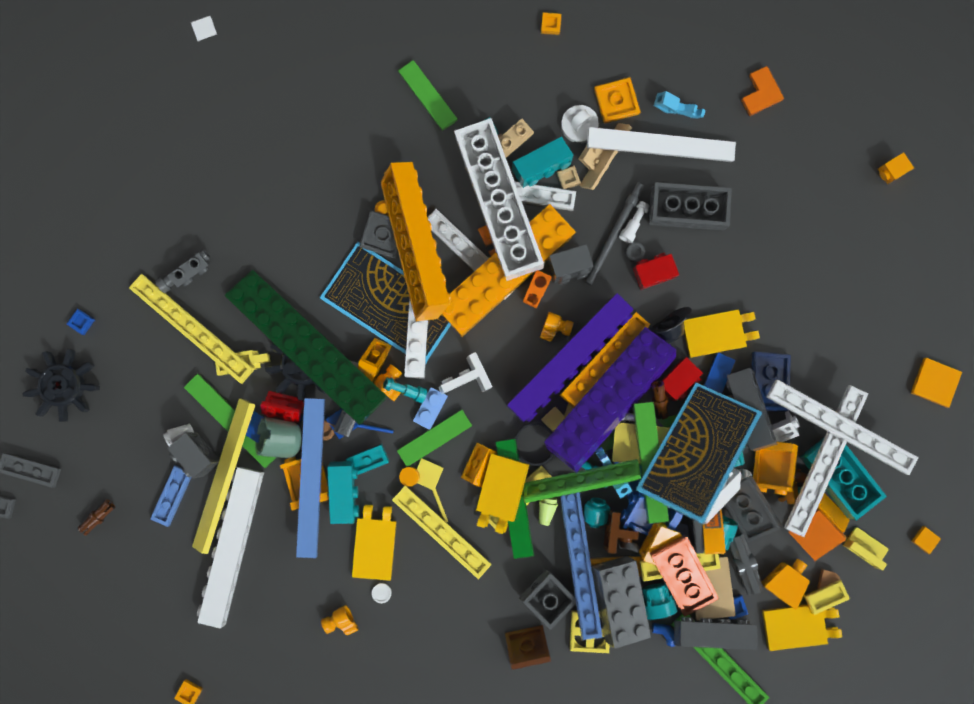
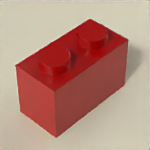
[633,253,679,290]
[659,357,703,401]

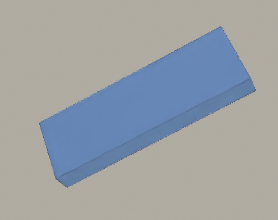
[150,465,192,527]

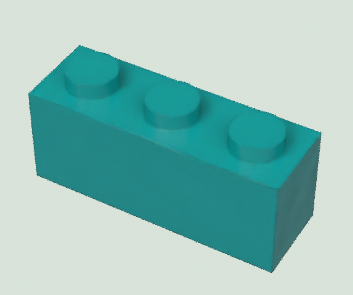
[512,137,573,188]
[328,461,359,524]

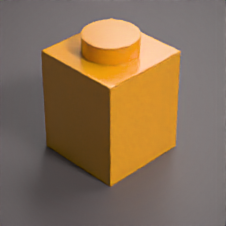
[878,152,914,185]

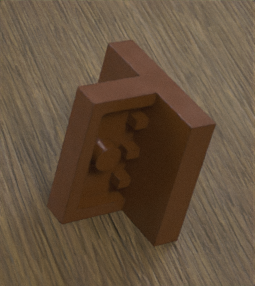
[603,510,639,554]
[505,625,551,670]

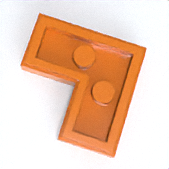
[741,66,784,116]

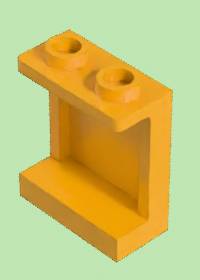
[753,442,798,495]
[280,457,329,510]

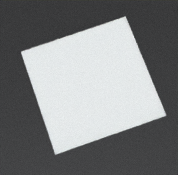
[191,16,217,41]

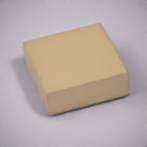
[556,166,581,189]

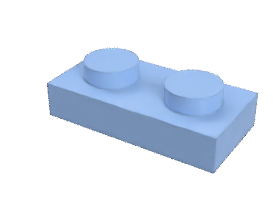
[413,387,448,430]

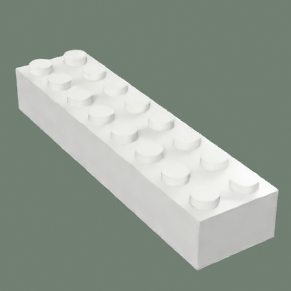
[454,118,544,281]

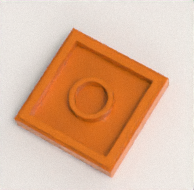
[788,508,846,561]

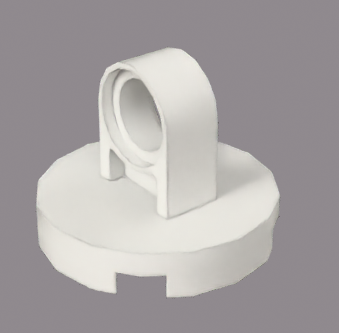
[561,105,599,143]

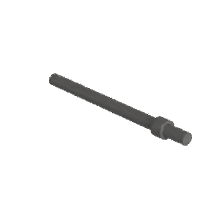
[585,183,644,285]

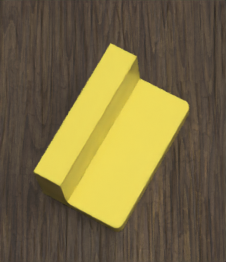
[843,527,888,571]

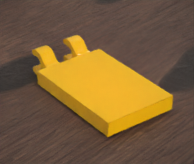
[684,309,760,358]
[476,453,530,534]
[352,505,397,581]
[762,604,842,651]

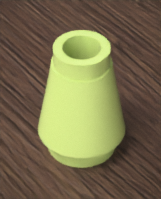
[538,497,558,526]

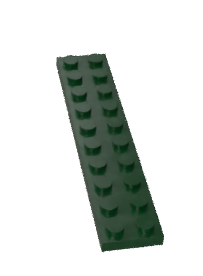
[224,270,387,426]

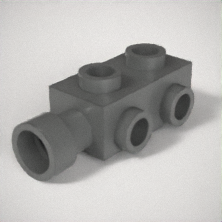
[155,249,211,293]

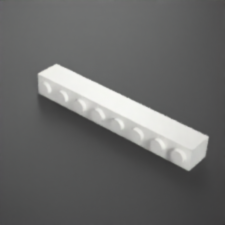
[197,467,264,628]

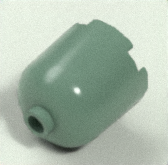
[255,417,303,458]

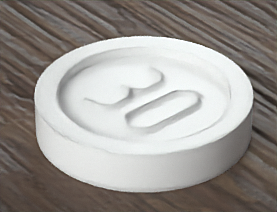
[372,583,392,603]

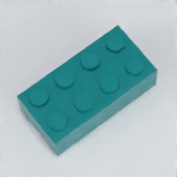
[799,437,887,520]

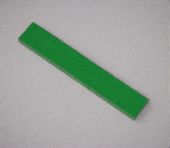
[496,439,534,559]

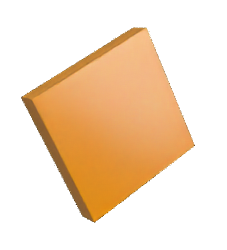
[594,77,640,124]
[911,358,962,408]

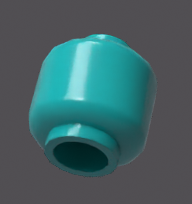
[583,498,610,528]

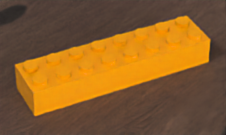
[380,162,451,321]
[441,204,576,337]

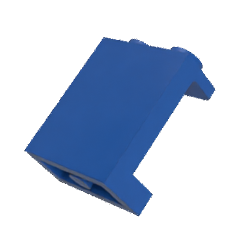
[620,491,683,535]

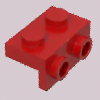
[260,391,304,422]

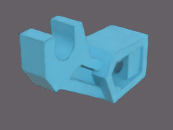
[654,91,705,118]
[595,447,632,498]

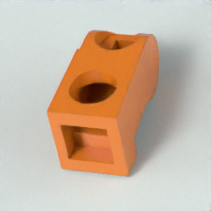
[523,270,552,309]

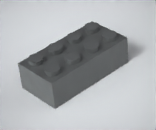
[649,182,732,231]
[591,556,651,649]

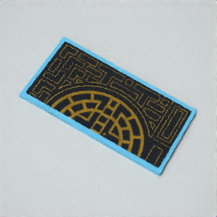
[320,242,451,364]
[636,383,762,524]

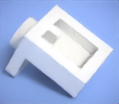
[771,411,800,442]

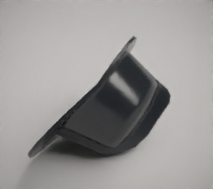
[651,307,692,344]

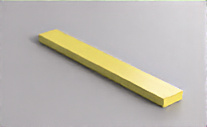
[129,273,255,384]
[192,398,255,554]

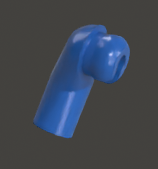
[652,623,676,647]

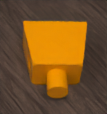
[762,558,809,610]

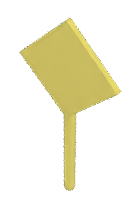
[417,458,448,523]

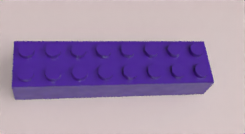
[507,293,634,422]
[544,327,676,473]

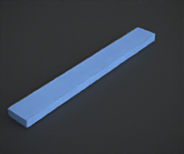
[296,398,325,558]
[560,492,603,640]

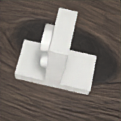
[439,352,492,394]

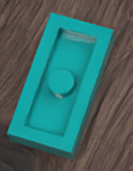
[346,444,389,475]

